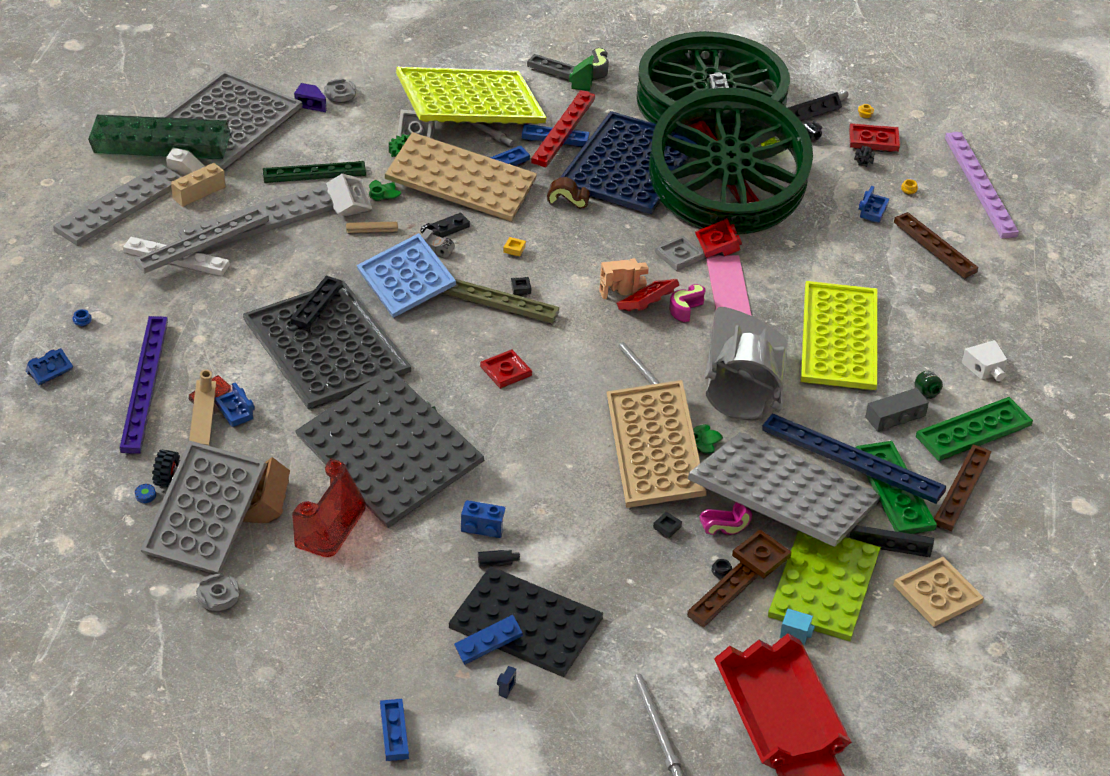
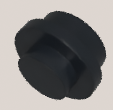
[711,559,732,578]

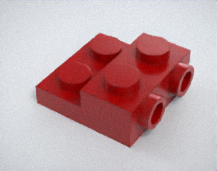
[695,219,742,258]

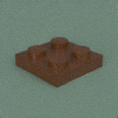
[732,529,792,579]

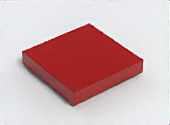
[480,349,532,389]

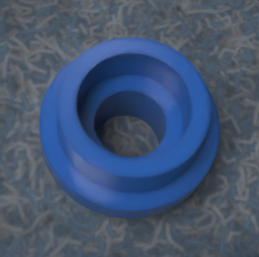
[72,309,92,326]

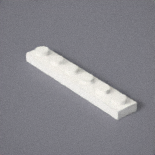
[123,237,230,276]

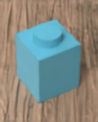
[780,609,815,645]

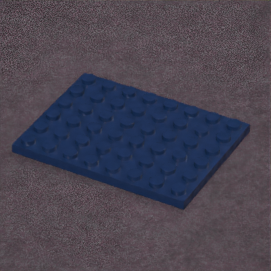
[561,111,698,214]

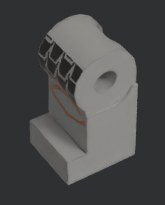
[421,229,455,259]

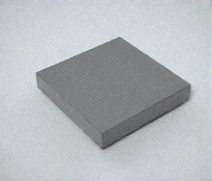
[655,236,705,271]

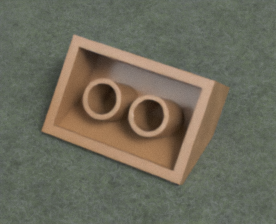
[243,457,290,523]

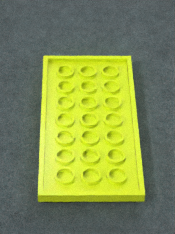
[801,281,877,390]

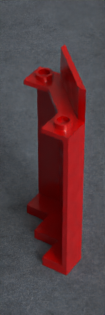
[714,633,852,776]

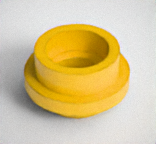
[858,104,874,118]
[901,179,918,194]

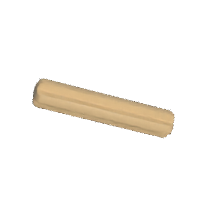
[346,221,398,233]

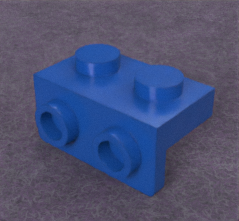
[858,186,890,223]
[215,382,255,427]
[461,500,506,538]

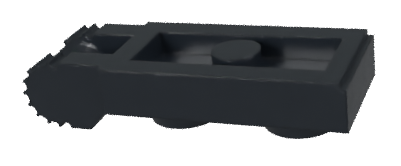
[420,212,470,238]

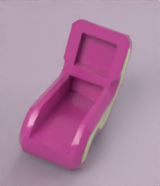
[669,284,706,322]
[699,502,752,535]

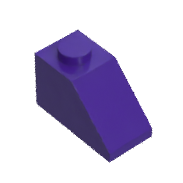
[294,83,327,113]

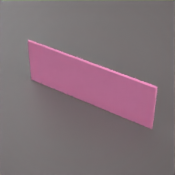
[706,255,752,316]

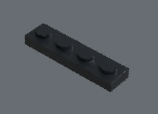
[787,92,842,121]
[290,275,343,329]
[849,525,934,558]

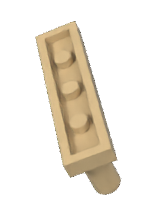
[189,369,216,446]

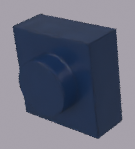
[497,666,517,699]

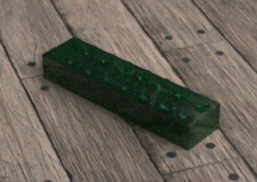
[88,114,231,159]

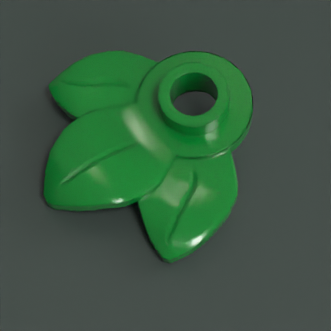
[369,180,401,201]
[693,424,723,453]

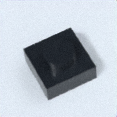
[511,277,532,295]
[653,512,682,538]

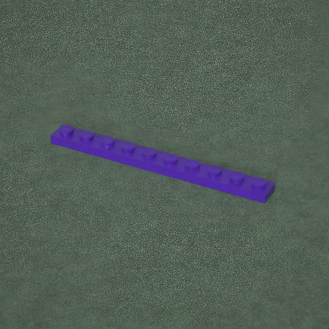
[120,316,168,454]

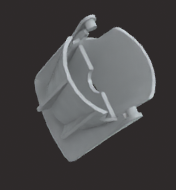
[704,307,787,420]

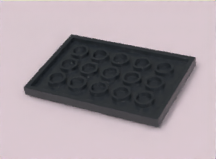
[449,566,603,677]

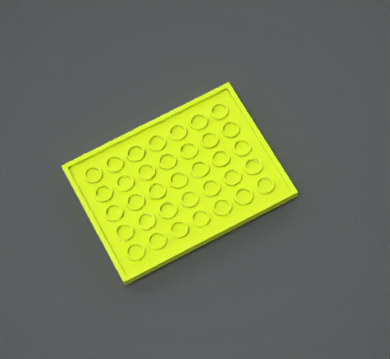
[396,67,547,125]

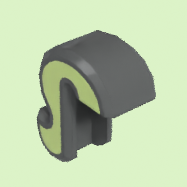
[592,48,609,80]

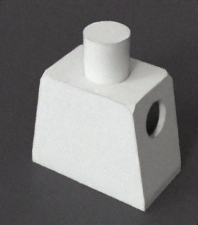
[962,340,1007,381]

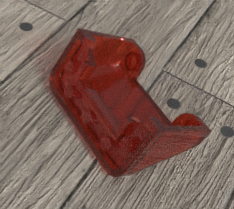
[292,458,366,557]

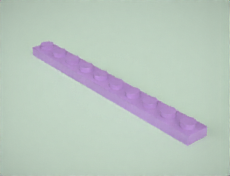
[945,132,1019,239]

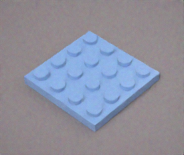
[357,233,456,318]

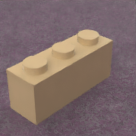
[171,163,226,207]

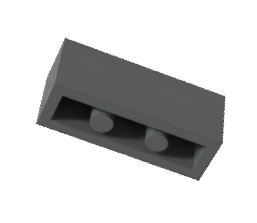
[865,388,929,432]

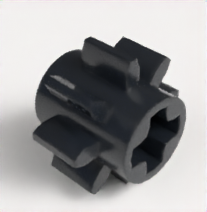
[804,121,823,141]
[854,145,875,167]

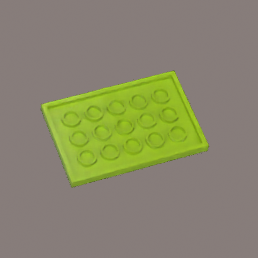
[768,531,881,641]

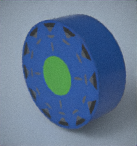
[135,484,156,503]

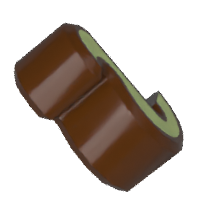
[547,177,590,209]

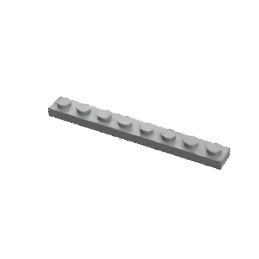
[135,207,269,274]

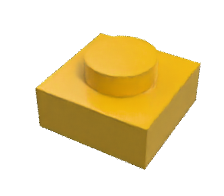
[503,237,526,257]

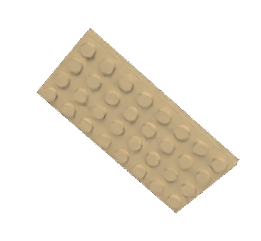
[385,132,537,222]
[607,380,706,508]

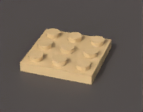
[893,557,984,627]

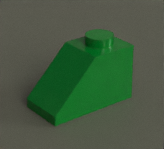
[569,55,594,91]

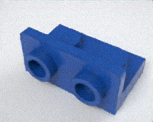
[25,348,73,386]

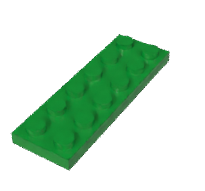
[915,397,1033,461]
[855,441,937,534]

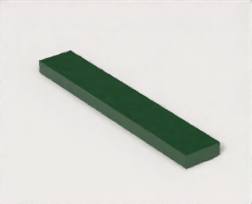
[263,161,366,183]

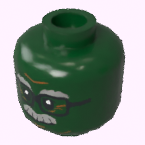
[914,371,943,398]

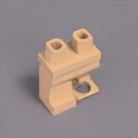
[599,258,649,299]

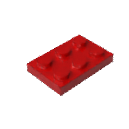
[849,123,900,152]
[617,279,680,311]

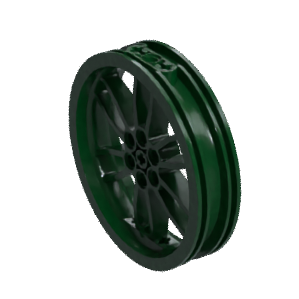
[636,31,790,141]
[649,88,813,234]

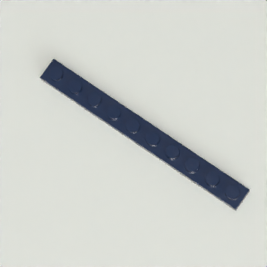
[762,413,946,504]

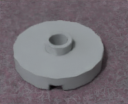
[324,79,356,102]
[196,574,240,611]

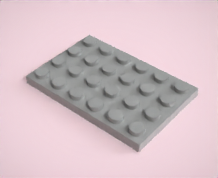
[141,441,267,574]

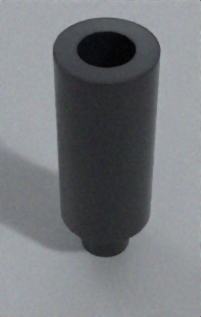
[478,549,520,567]

